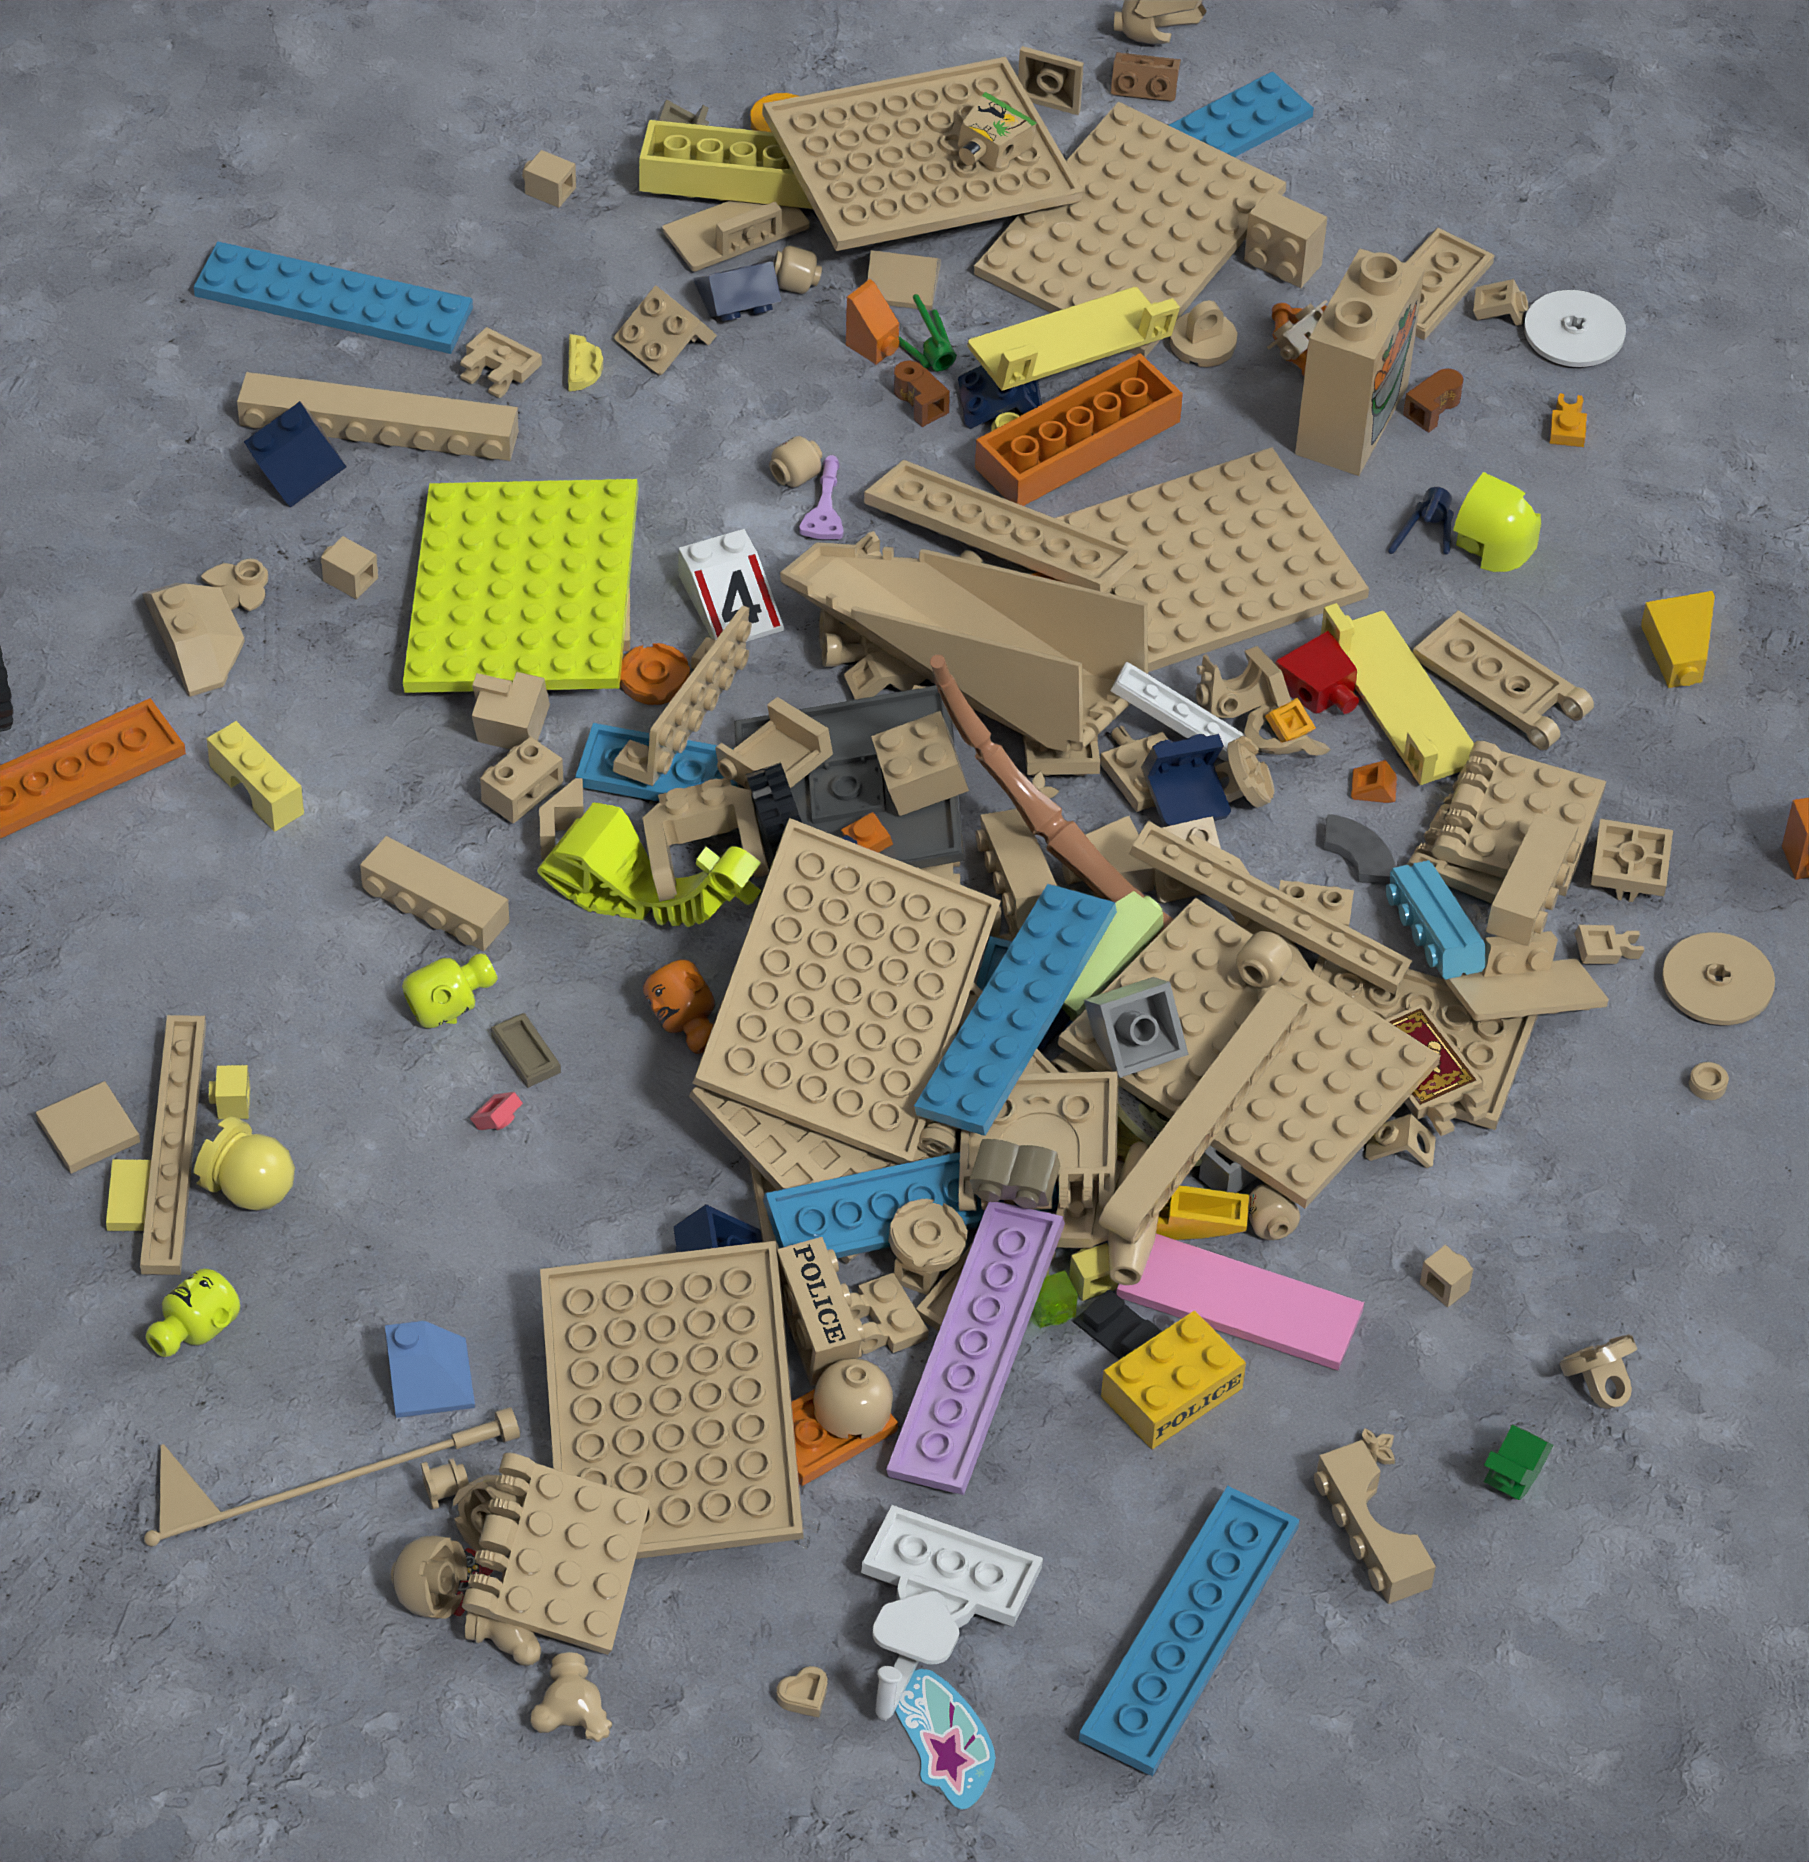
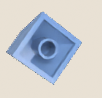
[385,1321,475,1418]

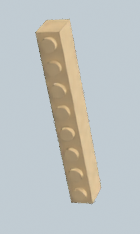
[237,372,519,461]

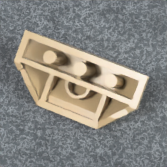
[143,583,245,697]

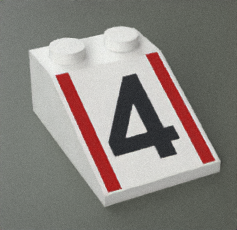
[679,529,784,642]

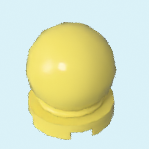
[194,1116,295,1211]

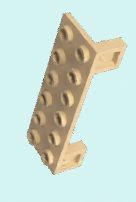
[613,606,752,786]

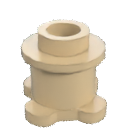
[420,1458,469,1510]

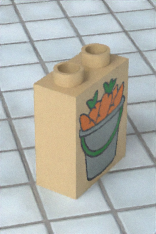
[1295,248,1425,476]

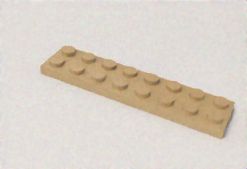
[864,460,1138,592]

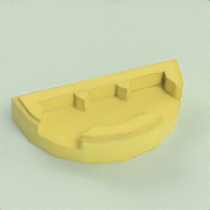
[568,334,603,391]

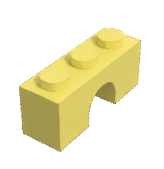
[206,721,304,832]

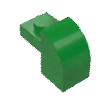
[1483,1424,1554,1500]

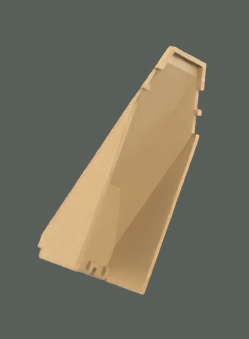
[780,542,1148,752]

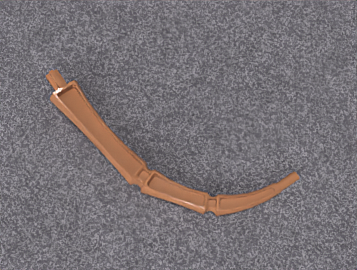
[930,655,1174,947]

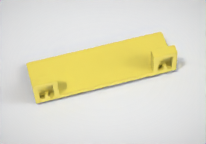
[967,287,1180,391]
[1320,603,1474,785]

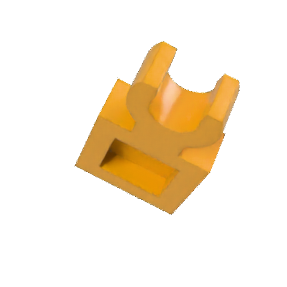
[1550,393,1587,447]

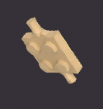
[1100,726,1168,812]

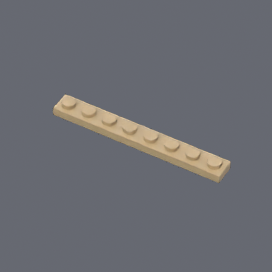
[1129,821,1412,994]
[140,1015,206,1275]

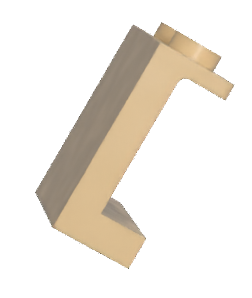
[715,697,833,795]

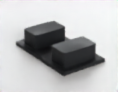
[1073,1290,1162,1360]

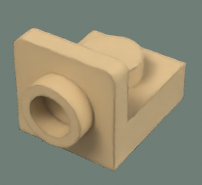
[1473,279,1528,326]

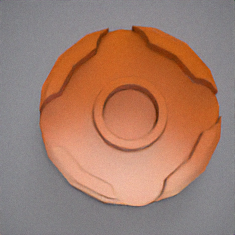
[620,643,690,705]

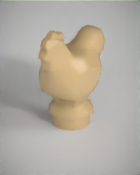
[465,1611,541,1666]
[530,1652,612,1742]

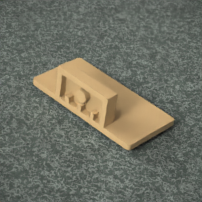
[663,201,809,271]
[1444,931,1609,1021]

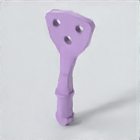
[799,455,844,539]

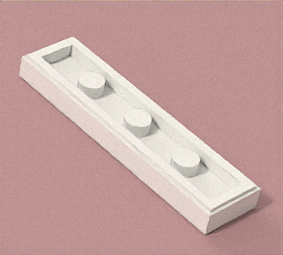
[1110,662,1245,762]

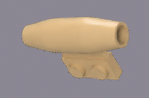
[1056,1142,1159,1285]

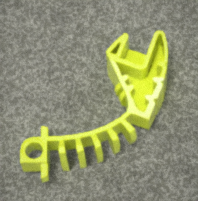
[537,802,761,927]

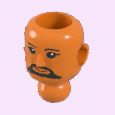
[643,959,715,1054]

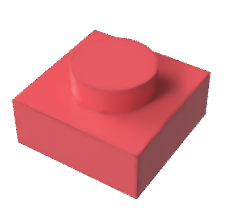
[470,1092,523,1130]

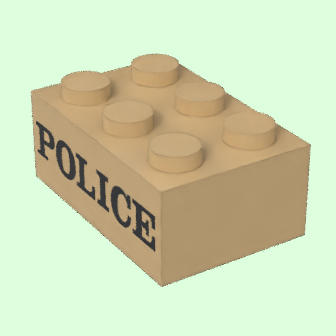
[777,1237,865,1386]

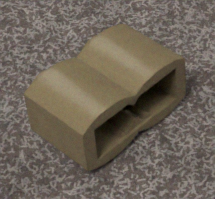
[970,1139,1060,1209]

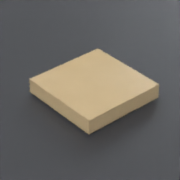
[36,1081,140,1174]

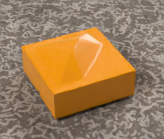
[1265,697,1316,743]

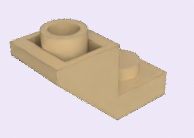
[844,650,927,700]

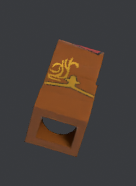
[894,361,950,427]
[1403,368,1464,433]

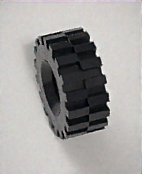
[746,762,802,857]

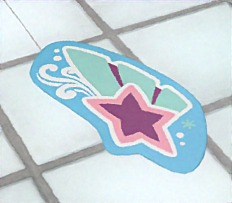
[895,1669,996,1810]

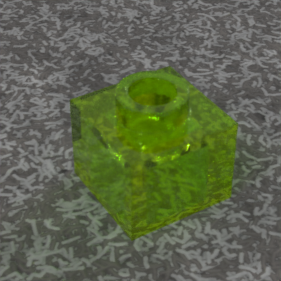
[1032,1270,1078,1329]

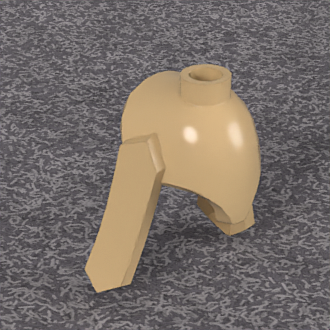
[1114,0,1207,44]

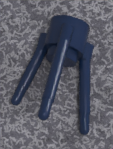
[1388,487,1454,555]

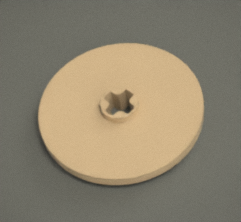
[1662,932,1775,1025]

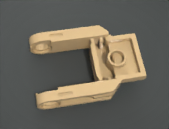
[642,778,769,902]

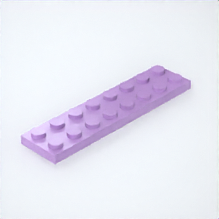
[886,1202,1065,1495]

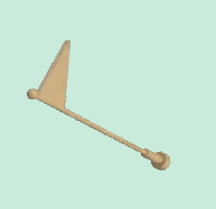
[144,1407,520,1547]

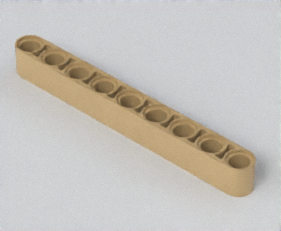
[1099,985,1308,1244]

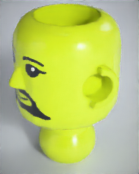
[402,953,498,1028]
[146,1268,240,1357]

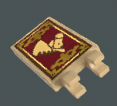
[1385,1003,1489,1136]

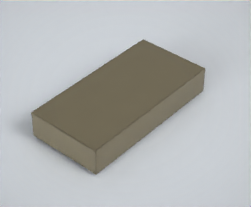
[491,1013,561,1088]

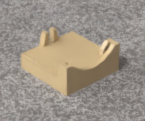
[1591,819,1673,902]

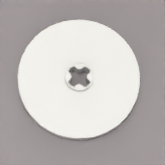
[1524,290,1626,367]

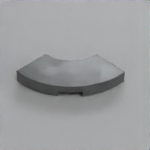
[1324,814,1395,885]

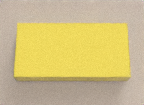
[106,1159,151,1231]

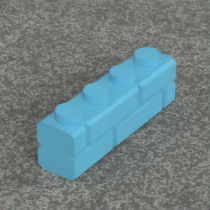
[1386,860,1485,980]

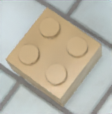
[1244,190,1327,288]
[871,711,969,816]

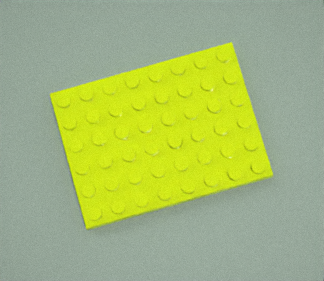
[403,479,639,693]

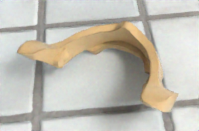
[1244,701,1331,756]

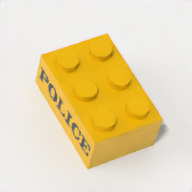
[1101,1310,1246,1449]

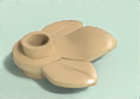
[201,559,268,611]

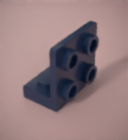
[958,365,1042,429]

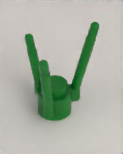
[899,294,957,371]

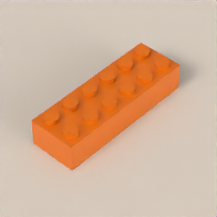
[975,353,1183,506]

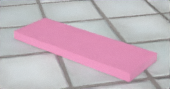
[1117,1234,1364,1371]

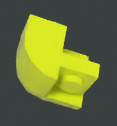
[1453,472,1541,572]

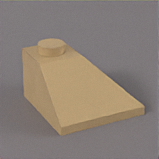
[1018,46,1084,115]

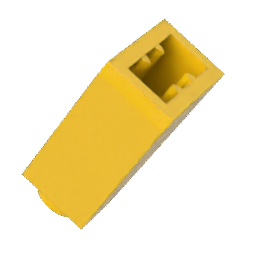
[1641,591,1715,688]

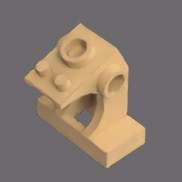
[1196,646,1291,718]

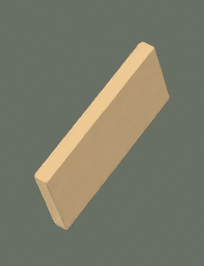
[1405,227,1495,340]

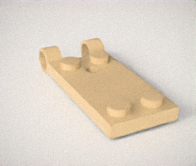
[1413,610,1594,750]

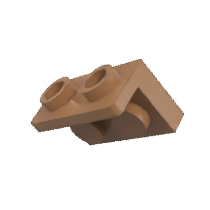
[1111,52,1181,101]

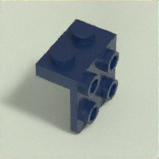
[1141,734,1231,827]

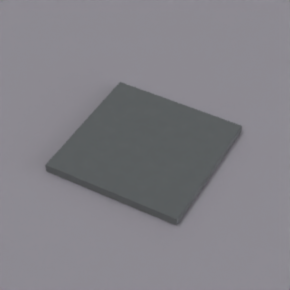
[734,685,965,896]

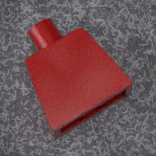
[1275,631,1359,714]

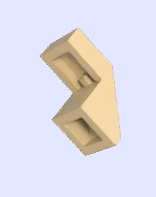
[539,778,584,860]

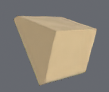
[867,250,941,311]

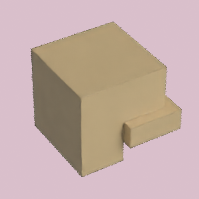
[472,672,550,749]

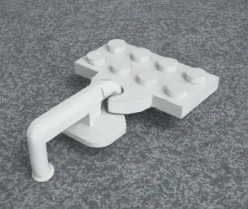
[861,1505,1043,1721]

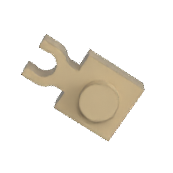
[1574,925,1644,964]

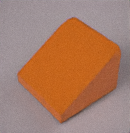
[1351,760,1397,803]

